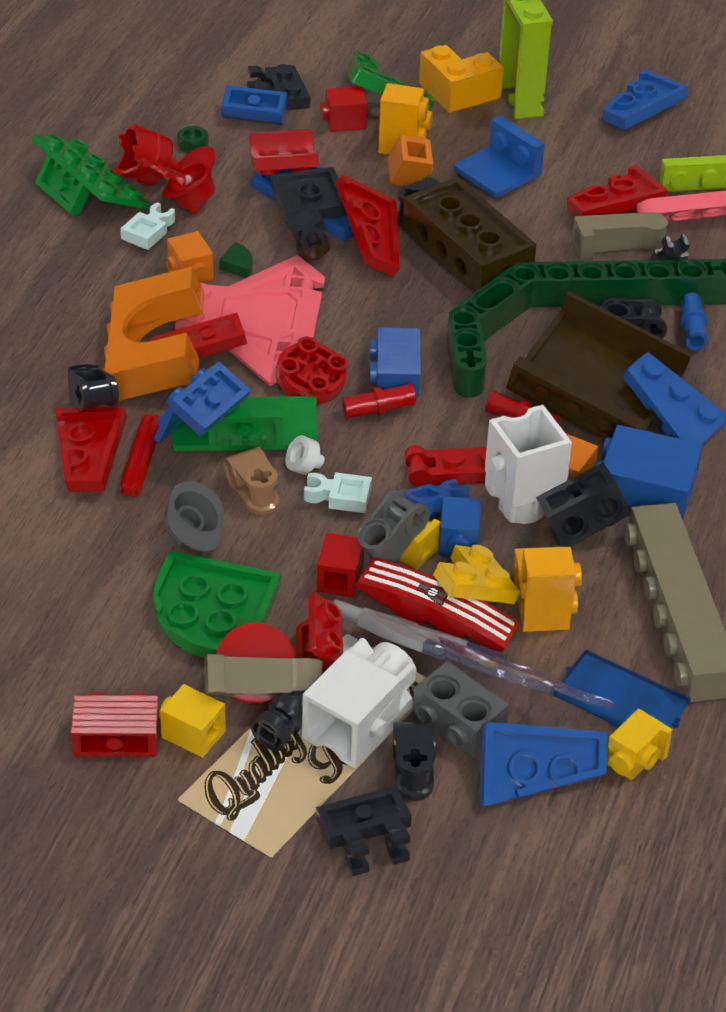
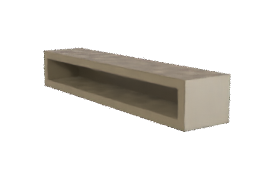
[624,503,726,702]

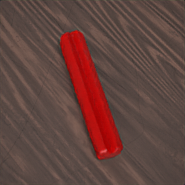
[120,413,159,498]

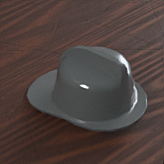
[164,481,224,552]

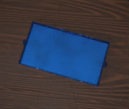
[553,650,691,729]

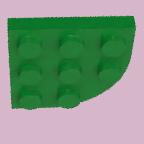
[154,550,281,658]

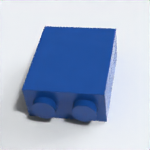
[596,425,703,519]

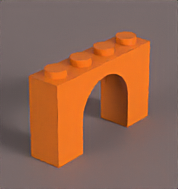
[102,266,204,401]

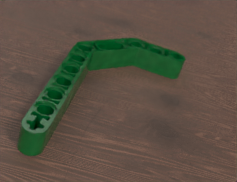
[447,259,726,398]

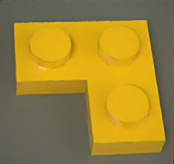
[433,545,520,604]

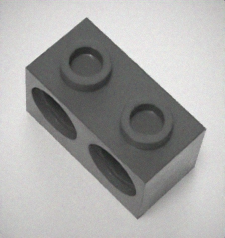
[413,661,509,758]

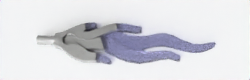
[333,599,615,708]

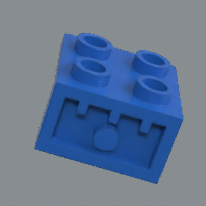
[454,115,545,198]
[154,361,251,444]

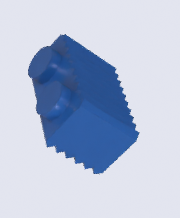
[370,327,421,398]

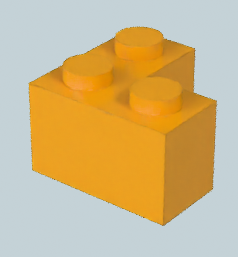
[419,45,504,113]
[378,83,433,155]
[512,547,582,632]

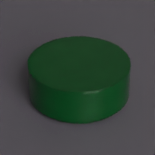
[177,126,209,153]

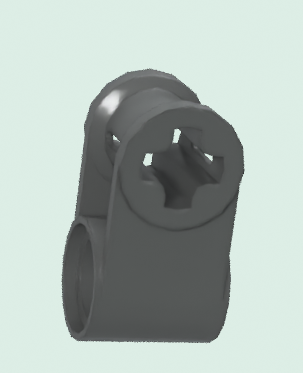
[357,489,430,563]

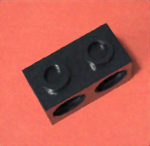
[536,462,631,547]

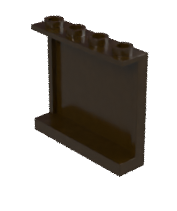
[506,291,693,440]

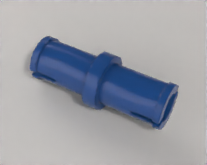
[680,293,708,350]

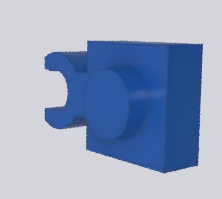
[403,479,469,518]

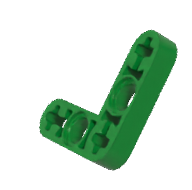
[348,51,436,111]

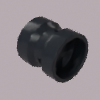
[250,693,303,752]

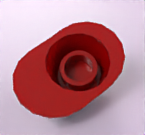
[162,146,216,214]

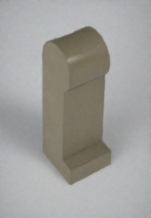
[572,212,668,260]
[204,654,322,697]

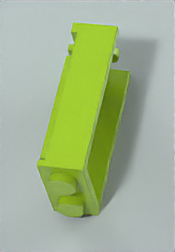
[499,0,553,120]

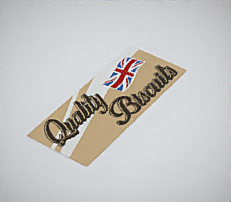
[178,634,426,857]

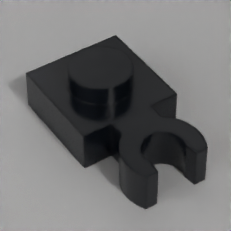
[285,202,328,255]
[649,233,690,260]

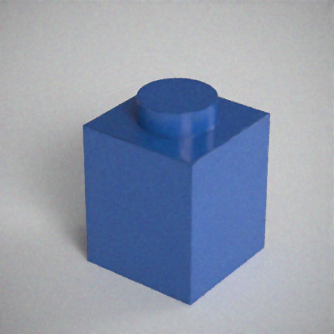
[439,496,481,556]

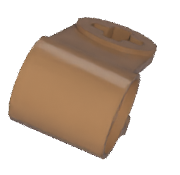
[223,447,280,515]

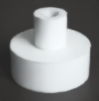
[285,435,324,475]

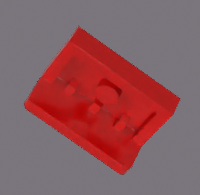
[249,129,319,175]
[295,592,344,674]

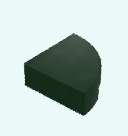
[219,242,253,278]

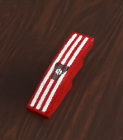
[355,557,520,656]

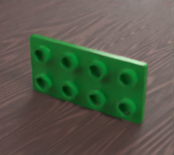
[32,133,150,215]
[172,396,319,451]

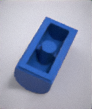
[221,85,288,125]

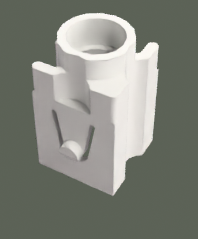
[485,405,572,524]
[302,638,417,769]

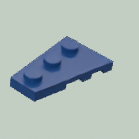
[603,69,688,130]
[623,352,726,446]
[479,722,607,808]

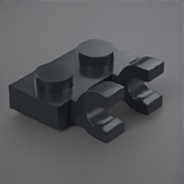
[247,64,311,110]
[316,786,412,876]

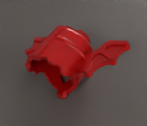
[112,123,187,186]

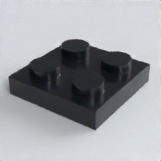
[271,167,347,224]

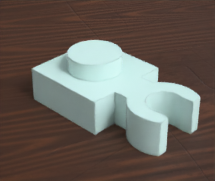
[120,202,175,250]
[304,472,372,513]

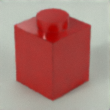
[320,86,367,132]
[316,532,364,598]

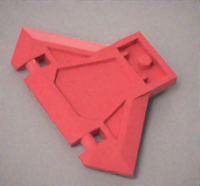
[175,255,325,386]

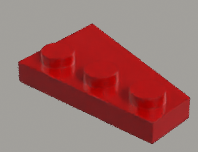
[567,164,668,216]
[335,174,400,277]
[55,407,127,492]

